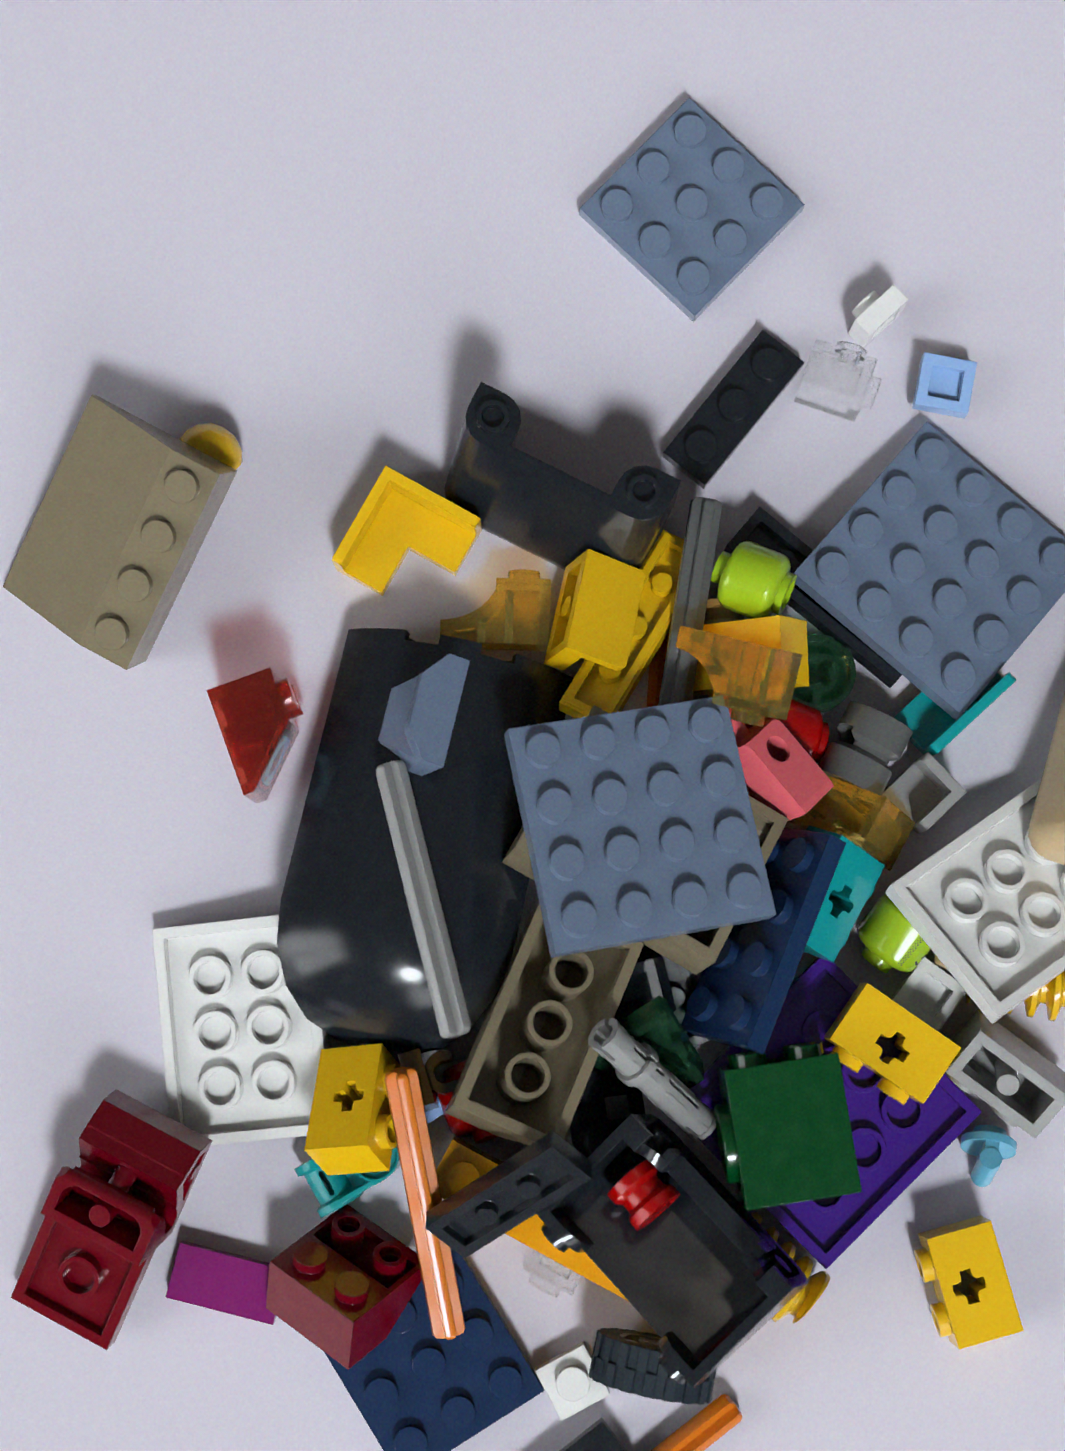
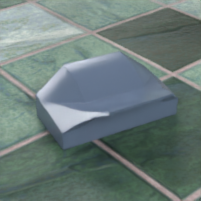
[378,653,470,776]

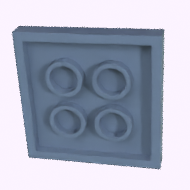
[579,98,804,322]

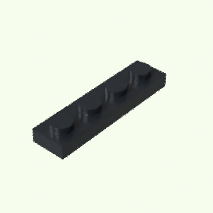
[723,507,902,688]

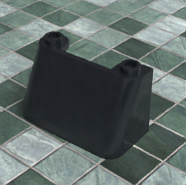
[444,382,681,570]
[537,1114,808,1388]

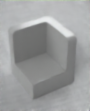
[881,752,967,834]

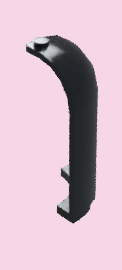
[277,628,574,1054]

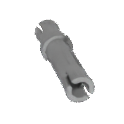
[588,1018,716,1141]

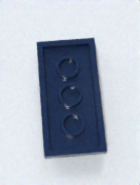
[680,827,846,1054]

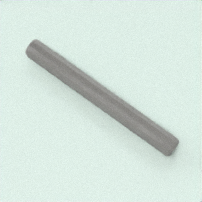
[376,760,471,1038]

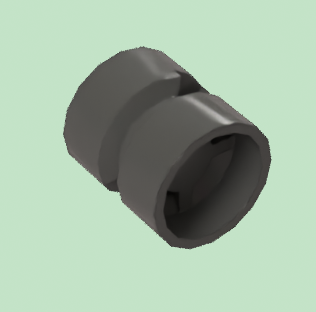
[818,701,913,802]

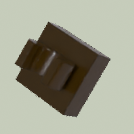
[398,1048,458,1112]

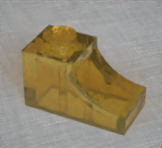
[440,569,551,651]
[675,626,802,727]
[788,775,915,871]

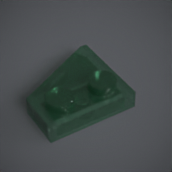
[594,995,704,1090]

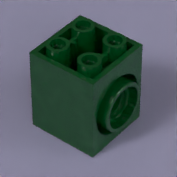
[714,1041,862,1210]

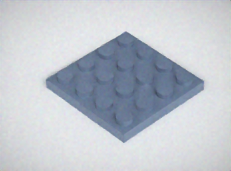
[794,422,1065,720]
[504,695,776,958]

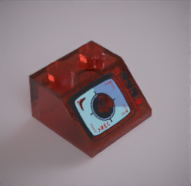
[207,667,304,804]

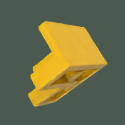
[332,465,482,596]

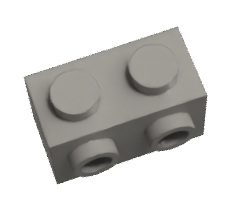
[945,1008,1065,1138]

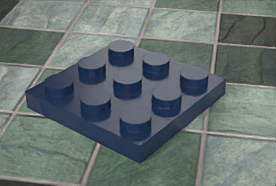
[324,1248,545,1451]

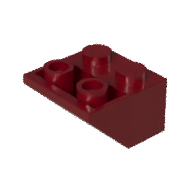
[266,1204,422,1370]

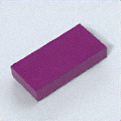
[166,1241,276,1325]

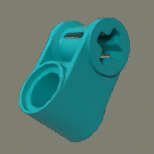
[294,1146,400,1218]

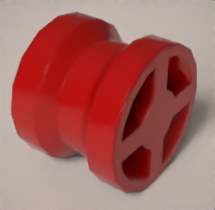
[607,1159,680,1231]

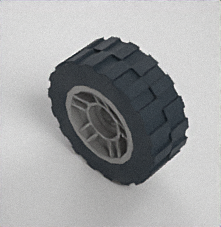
[588,1328,717,1405]

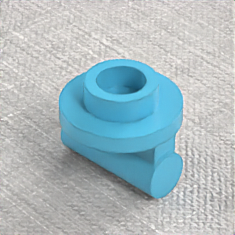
[960,1125,1017,1187]

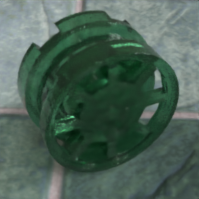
[788,634,856,714]

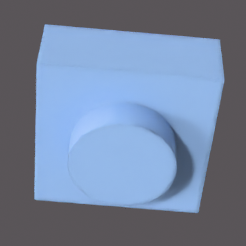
[912,352,977,419]

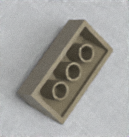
[444,901,644,1145]

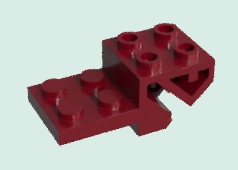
[11,1089,213,1350]

